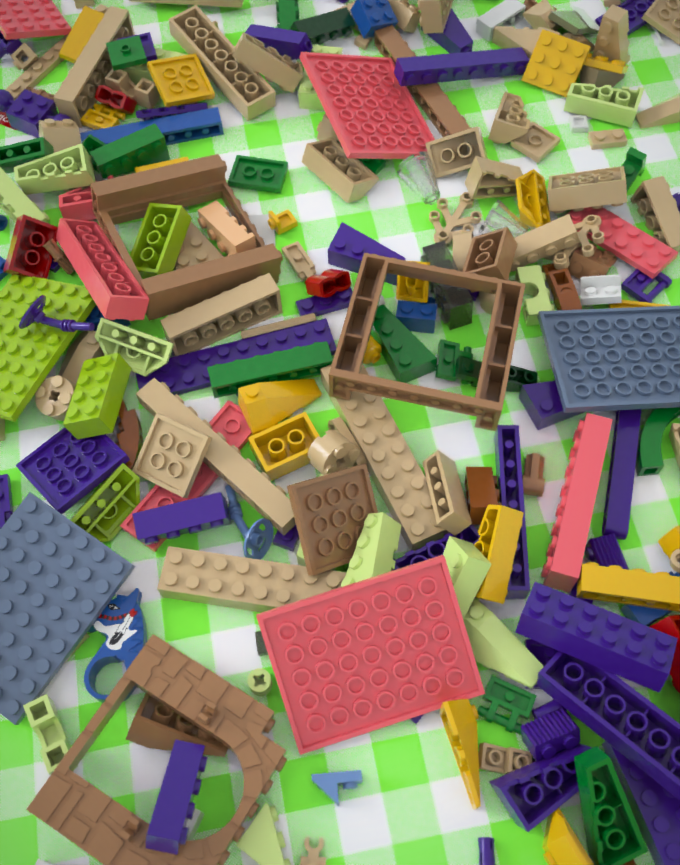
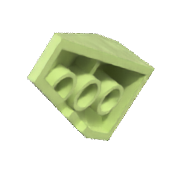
[463,599,544,689]

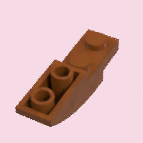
[542,263,582,310]
[115,400,143,470]

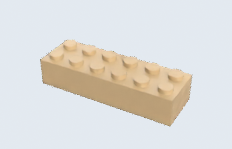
[160,273,283,356]

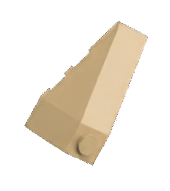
[488,92,531,144]

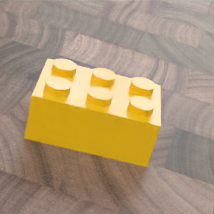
[248,411,319,481]

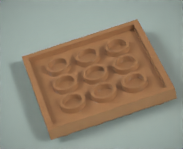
[287,463,378,576]

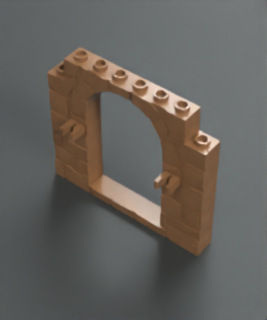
[26,634,287,865]

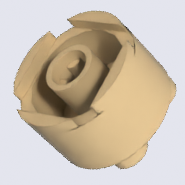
[34,375,76,421]
[308,430,360,475]

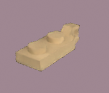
[281,241,317,281]

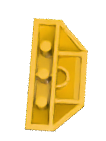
[515,169,551,230]
[542,808,594,865]

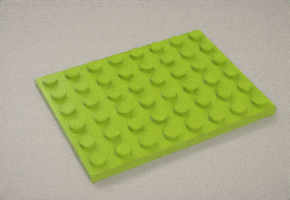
[0,274,96,422]

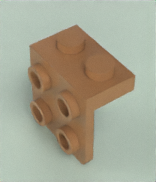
[567,243,618,279]

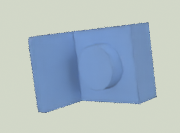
[311,770,362,807]

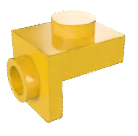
[267,209,298,235]

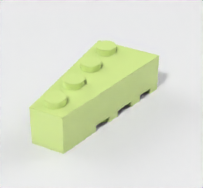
[563,83,644,128]

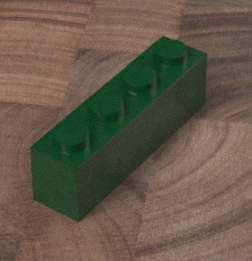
[290,7,356,45]

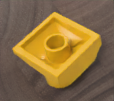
[396,260,430,303]

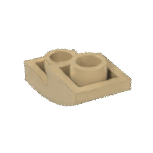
[478,742,532,774]

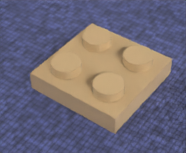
[510,121,561,163]

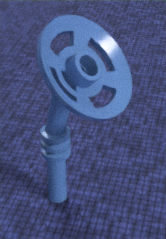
[225,485,274,560]

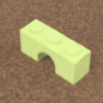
[514,265,554,326]
[23,694,79,775]

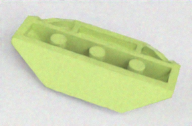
[94,317,174,376]

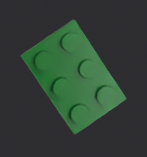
[228,155,289,194]

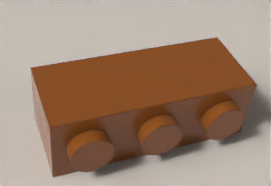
[464,466,502,525]

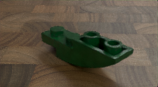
[455,356,538,392]

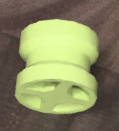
[247,668,273,696]

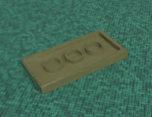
[548,10,600,35]

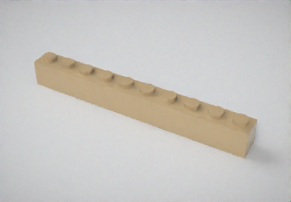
[135,378,296,536]

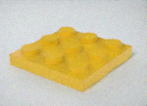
[521,29,591,98]
[147,53,215,107]

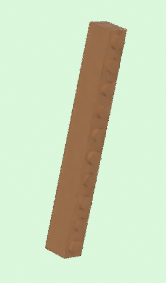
[374,25,472,137]

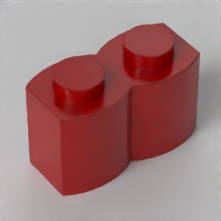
[95,85,137,115]
[305,269,351,298]

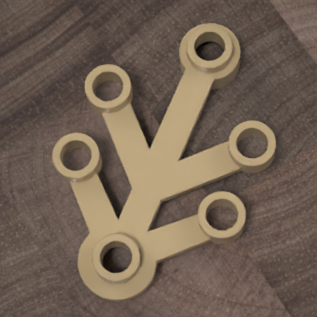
[429,192,482,248]
[553,215,605,270]

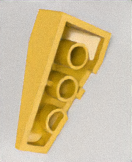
[238,378,322,435]
[439,699,481,810]

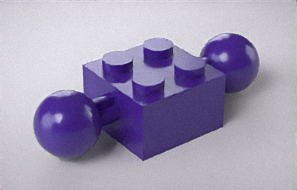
[0,89,72,138]

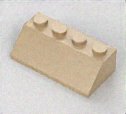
[301,138,379,203]

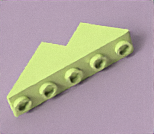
[236,803,291,865]

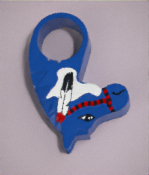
[84,588,147,703]

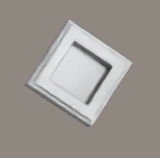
[568,115,589,133]

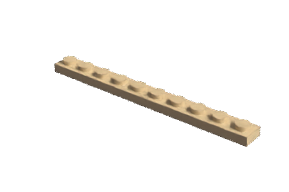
[5,4,109,100]

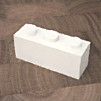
[475,0,526,42]

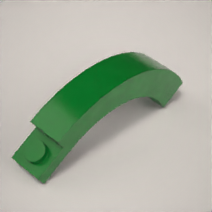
[635,407,680,477]

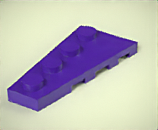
[136,102,208,121]

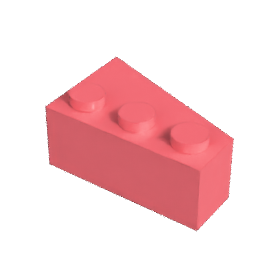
[59,175,114,221]

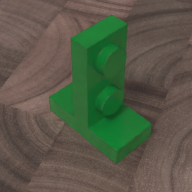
[622,147,647,192]

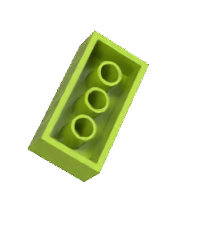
[130,203,192,279]
[63,353,132,440]

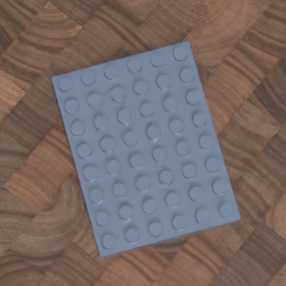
[537,305,680,413]
[0,492,136,725]

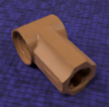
[522,453,545,497]

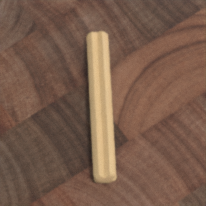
[240,313,317,339]

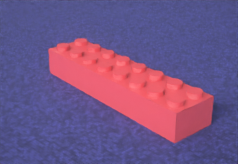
[56,218,149,321]
[541,413,613,593]

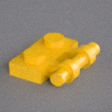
[80,103,126,130]

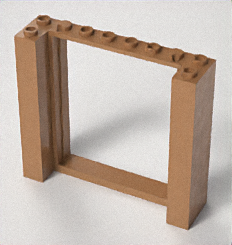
[90,154,283,321]
[329,253,526,432]

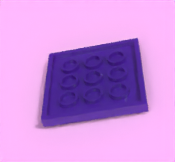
[15,427,130,514]

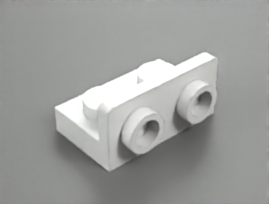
[580,274,622,305]

